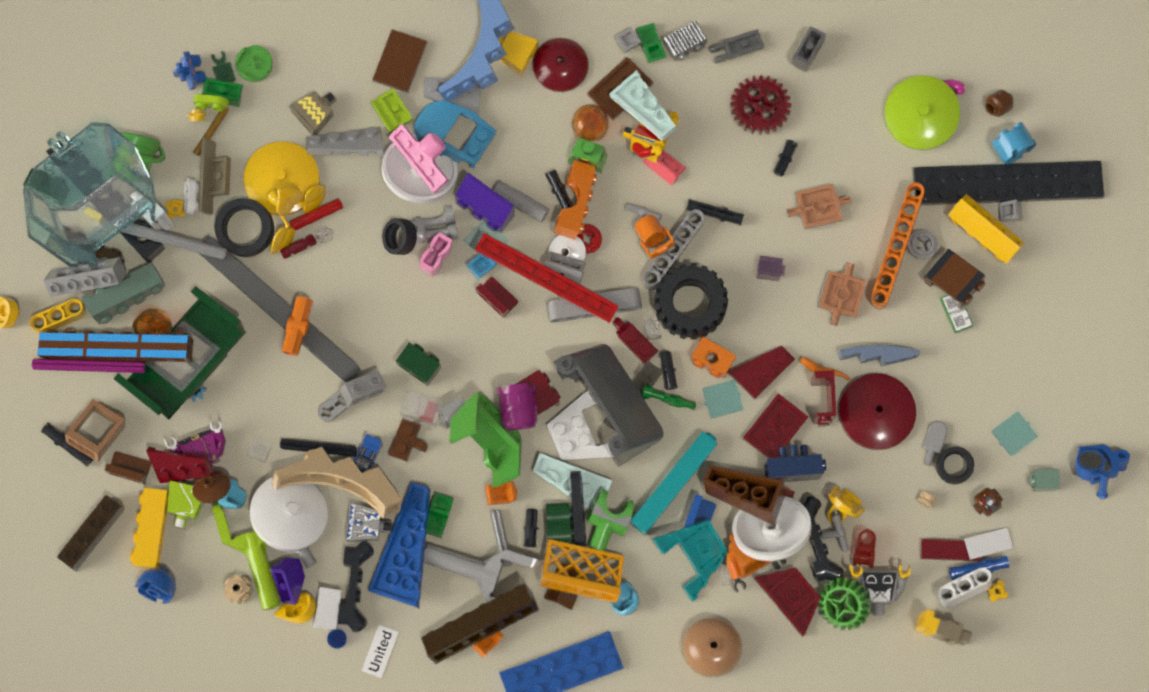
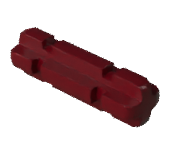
[280,234,317,259]

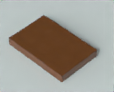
[373,29,427,93]
[587,56,653,121]

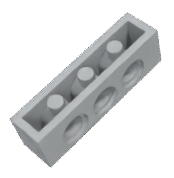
[43,257,127,297]

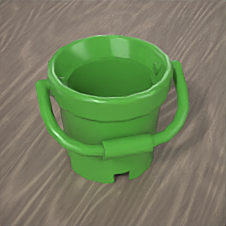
[107,132,165,186]

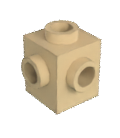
[223,575,253,604]

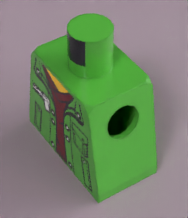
[568,138,607,173]

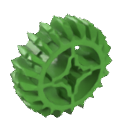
[819,577,872,630]

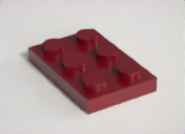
[743,393,809,459]

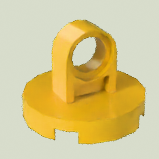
[828,486,865,524]

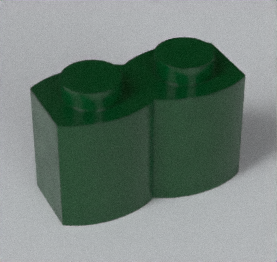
[546,503,575,543]

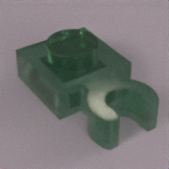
[211,51,236,82]

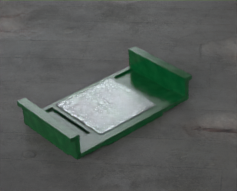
[113,286,246,420]

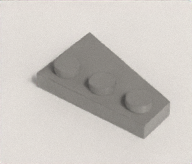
[424,77,481,116]

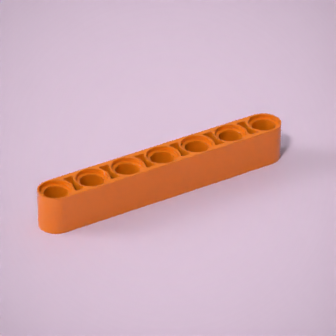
[871,182,924,309]

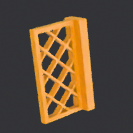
[540,539,624,603]

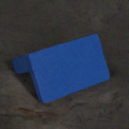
[684,494,716,527]

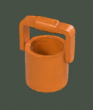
[634,215,675,259]

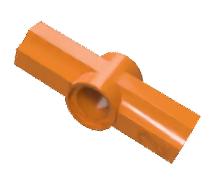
[282,296,313,356]

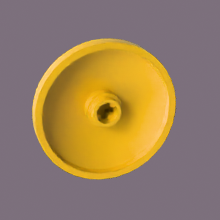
[243,141,320,216]

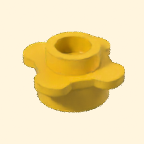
[187,109,207,121]
[165,199,185,219]
[987,580,1008,602]

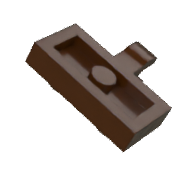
[388,419,428,462]

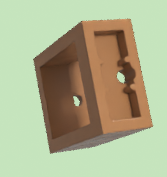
[65,399,125,462]

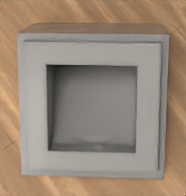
[998,200,1023,222]

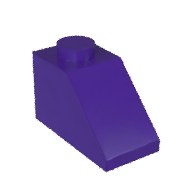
[270,557,305,605]

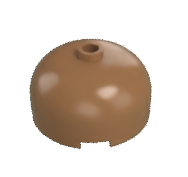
[682,617,742,678]

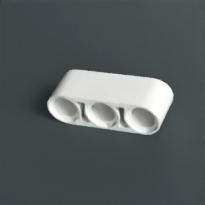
[938,568,992,608]

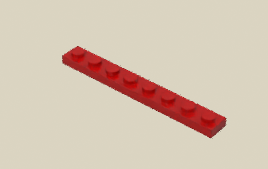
[475,233,619,324]

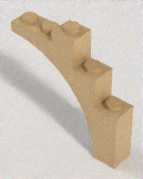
[272,447,402,519]

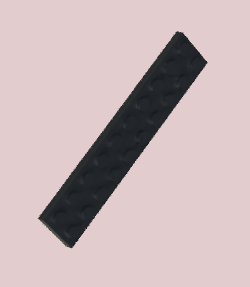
[913,161,1104,205]

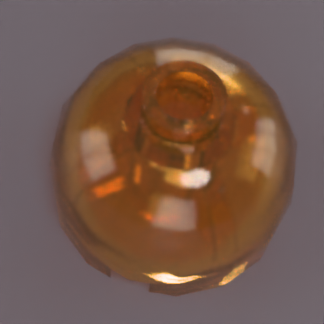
[572,104,609,142]
[132,308,172,335]

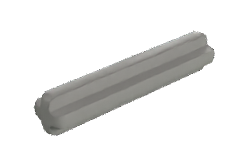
[491,510,512,567]

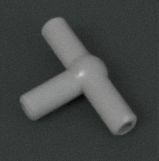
[625,203,662,229]
[821,514,849,552]

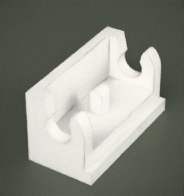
[312,587,342,630]

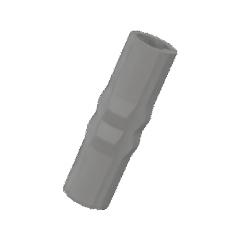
[494,181,549,223]

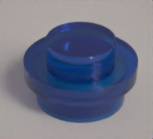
[327,629,347,649]

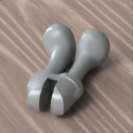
[410,206,459,244]

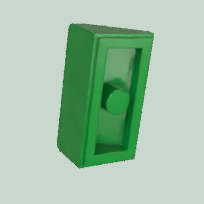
[202,78,243,107]

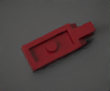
[612,317,659,365]

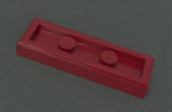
[921,539,980,562]

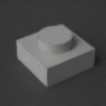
[615,27,641,53]

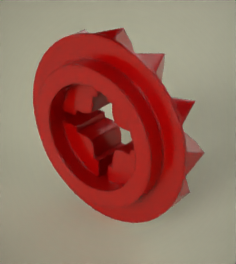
[577,224,602,254]

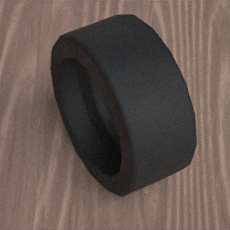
[382,218,417,255]
[936,446,975,485]

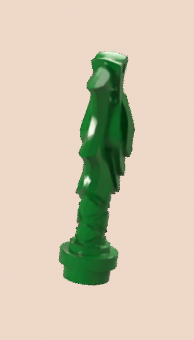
[641,385,696,410]

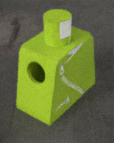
[167,481,204,529]

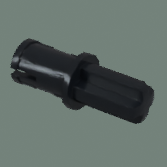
[774,140,798,177]
[660,351,678,390]
[523,508,539,548]

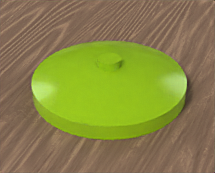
[884,75,960,150]

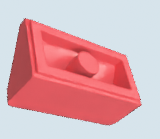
[643,150,686,185]

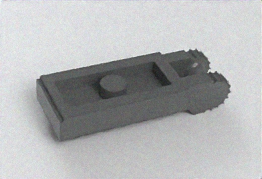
[709,30,764,64]

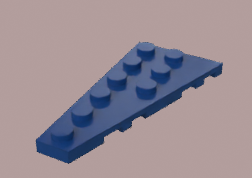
[368,482,431,609]

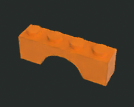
[553,160,597,240]

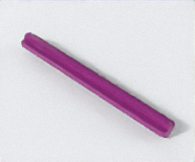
[32,358,146,373]

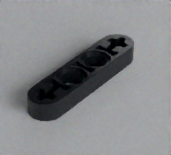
[570,471,586,547]

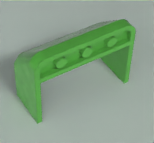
[449,392,522,488]

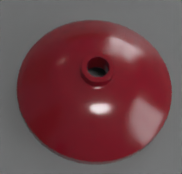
[533,38,589,92]

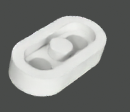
[183,178,199,215]

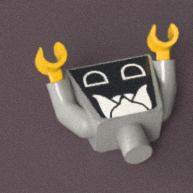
[849,564,911,616]

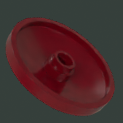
[839,373,916,450]

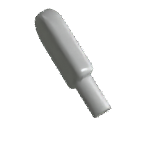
[923,421,947,466]

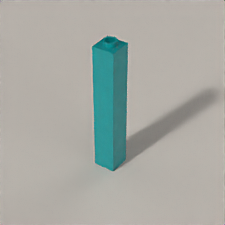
[630,431,718,536]

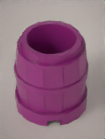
[497,383,538,430]

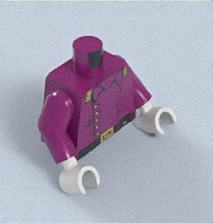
[164,418,226,471]

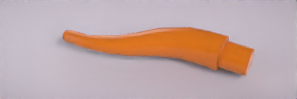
[800,356,850,381]

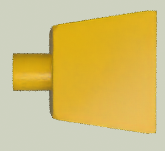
[499,31,538,76]

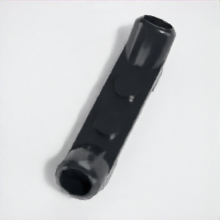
[802,496,844,582]
[338,541,374,633]

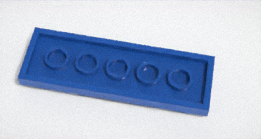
[499,631,624,692]

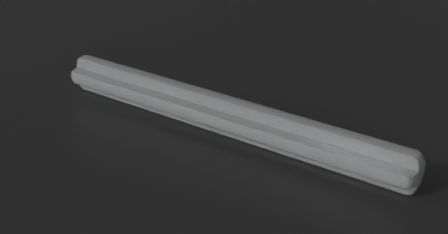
[115,220,227,260]

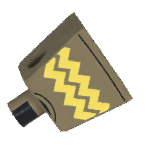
[289,91,337,136]

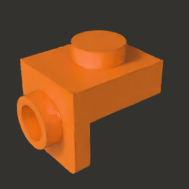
[485,481,517,506]
[471,631,503,658]

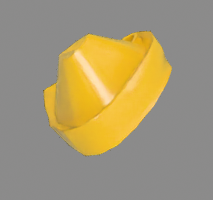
[0,296,20,328]
[274,593,316,623]

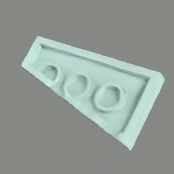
[610,71,676,141]
[533,453,612,510]

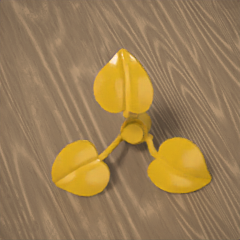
[267,184,326,254]

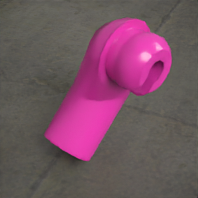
[943,79,965,95]

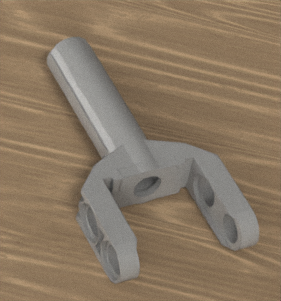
[424,544,543,603]

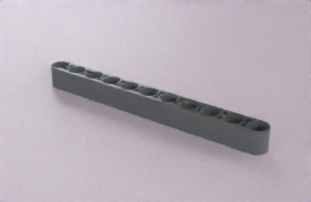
[199,235,361,383]

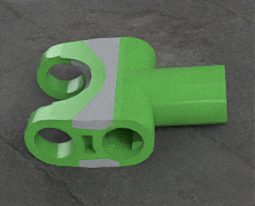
[586,489,634,551]

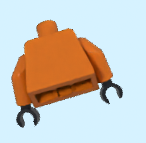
[727,533,786,593]

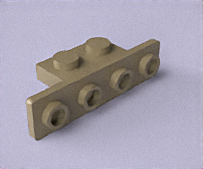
[198,138,231,215]

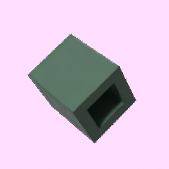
[1029,469,1060,492]

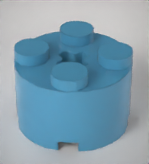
[991,122,1037,164]

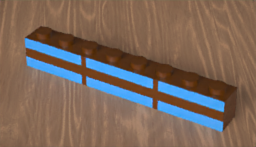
[37,330,194,362]

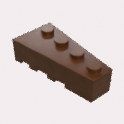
[703,465,786,525]

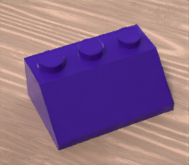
[455,173,515,233]

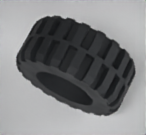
[654,263,728,340]

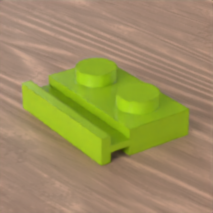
[370,88,413,134]

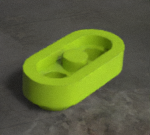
[193,94,229,112]

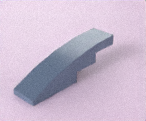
[838,345,920,366]

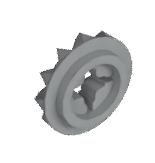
[908,230,938,260]

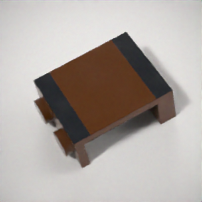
[925,248,985,309]

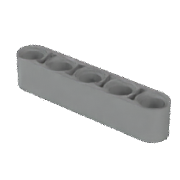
[643,209,704,290]
[547,288,642,323]

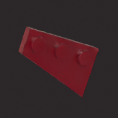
[727,346,795,400]
[146,447,213,484]

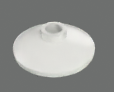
[549,235,586,262]

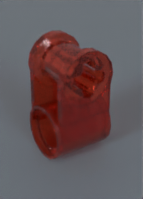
[853,529,876,568]

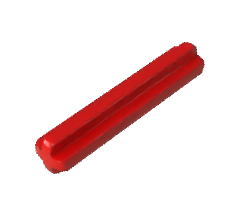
[289,199,343,231]

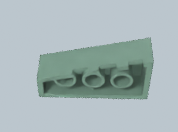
[81,263,165,325]

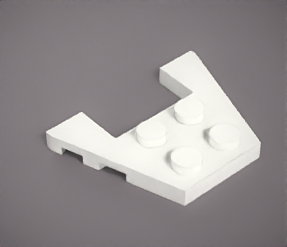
[547,390,613,461]

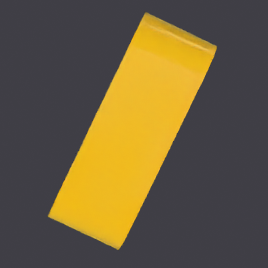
[30,299,86,334]

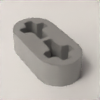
[318,392,349,422]

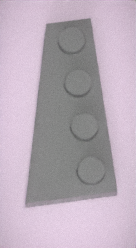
[306,127,384,156]

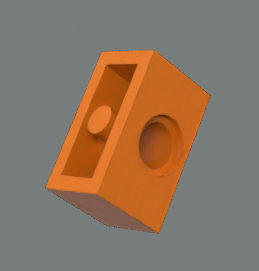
[691,337,736,379]

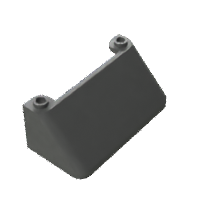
[553,344,664,467]

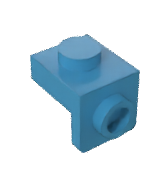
[466,254,497,280]

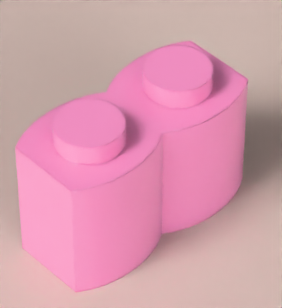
[420,233,453,277]

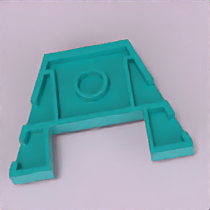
[652,520,729,602]

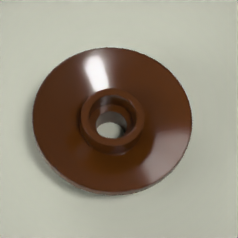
[192,471,231,503]

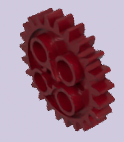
[730,75,792,135]

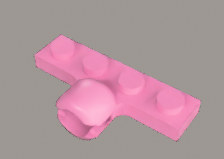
[389,124,450,193]

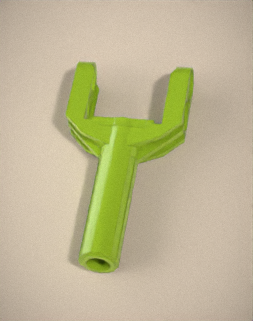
[212,504,281,611]

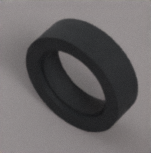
[214,198,274,257]

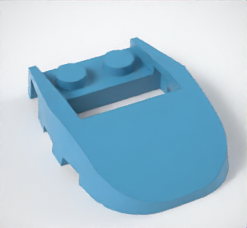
[414,101,496,169]

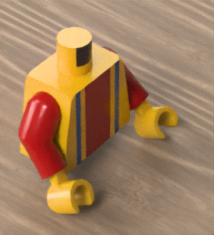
[622,111,679,163]

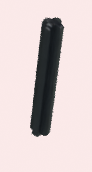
[280,438,357,457]

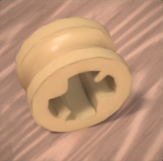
[917,491,937,508]

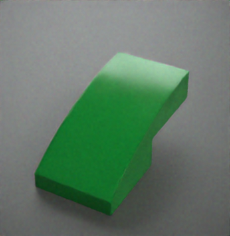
[636,23,666,63]
[426,493,454,538]

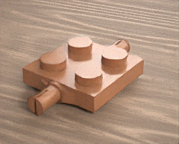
[787,184,851,229]
[819,263,866,326]

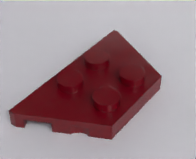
[754,567,821,637]

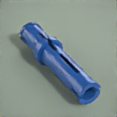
[949,556,1009,580]

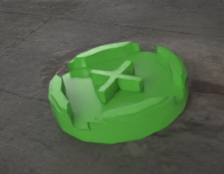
[235,45,273,82]

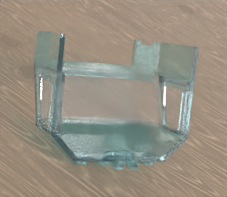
[23,122,156,267]

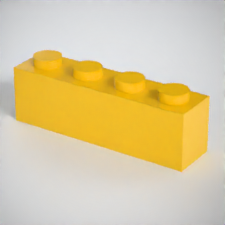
[948,194,1025,264]
[130,488,169,569]

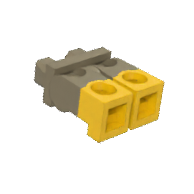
[915,609,972,646]

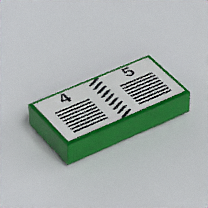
[940,295,973,333]

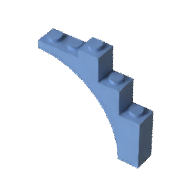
[438,0,515,101]

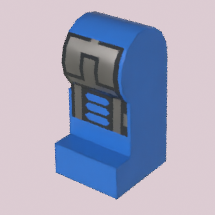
[354,434,383,473]

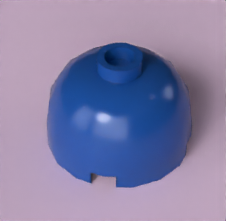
[135,567,176,604]

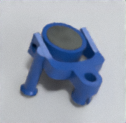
[1075,444,1130,499]

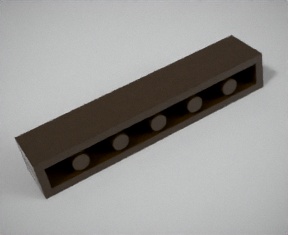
[421,583,539,664]

